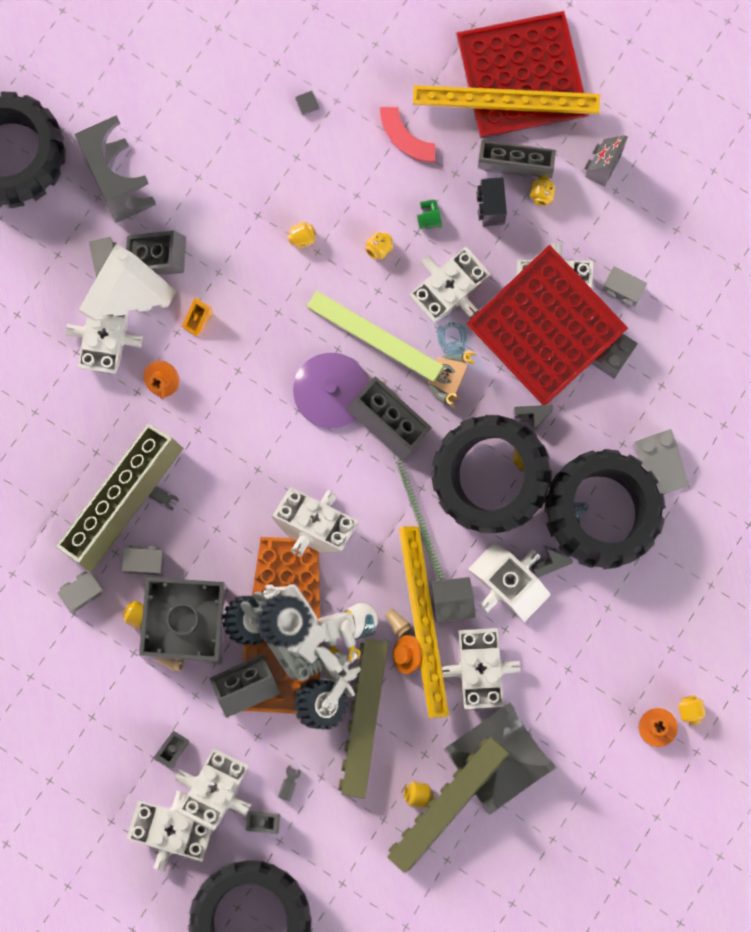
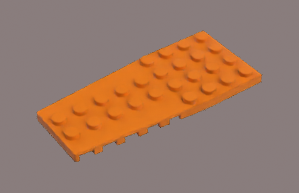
[243,537,321,714]

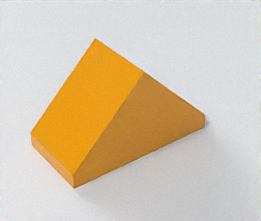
[182,297,213,337]

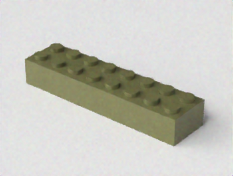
[55,423,184,573]

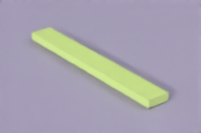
[307,291,444,383]

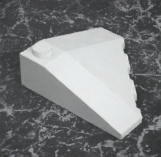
[78,244,176,321]

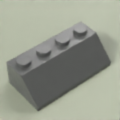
[478,140,556,179]
[346,376,432,460]

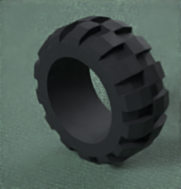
[0,91,66,208]
[431,415,552,533]
[544,449,666,569]
[188,860,312,932]

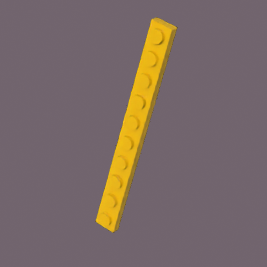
[412,85,600,114]
[399,526,449,719]

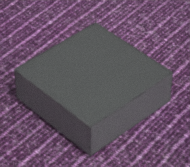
[295,90,319,115]

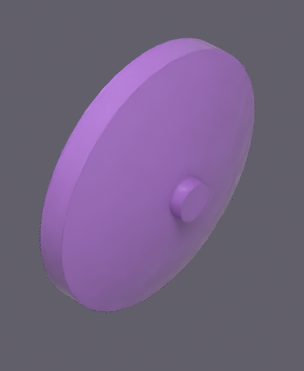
[293,353,368,428]

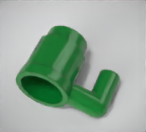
[417,199,442,230]

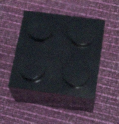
[476,177,507,226]

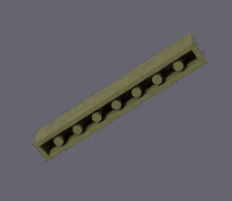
[338,638,388,799]
[387,737,511,873]

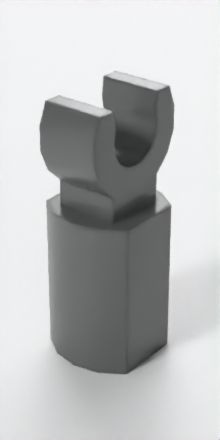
[148,486,179,510]
[278,766,301,802]

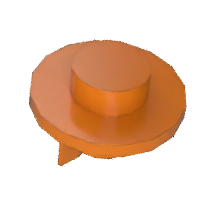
[144,360,180,400]
[393,635,422,674]
[638,708,678,747]

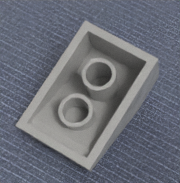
[632,429,689,495]

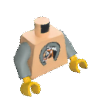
[427,351,476,408]

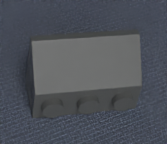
[209,654,280,718]

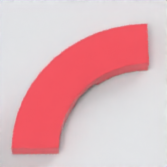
[380,107,435,163]

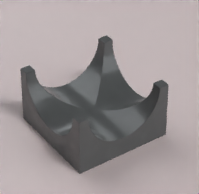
[75,115,156,223]
[139,577,228,665]
[444,702,556,815]

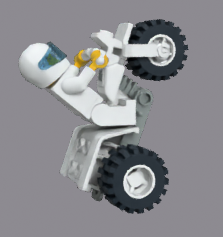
[222,585,378,730]

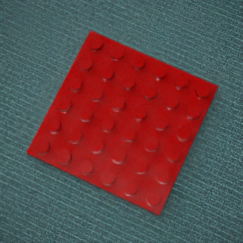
[456,11,589,139]
[466,244,628,405]

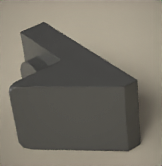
[513,405,553,431]
[531,545,573,578]
[153,731,190,769]
[246,811,280,834]

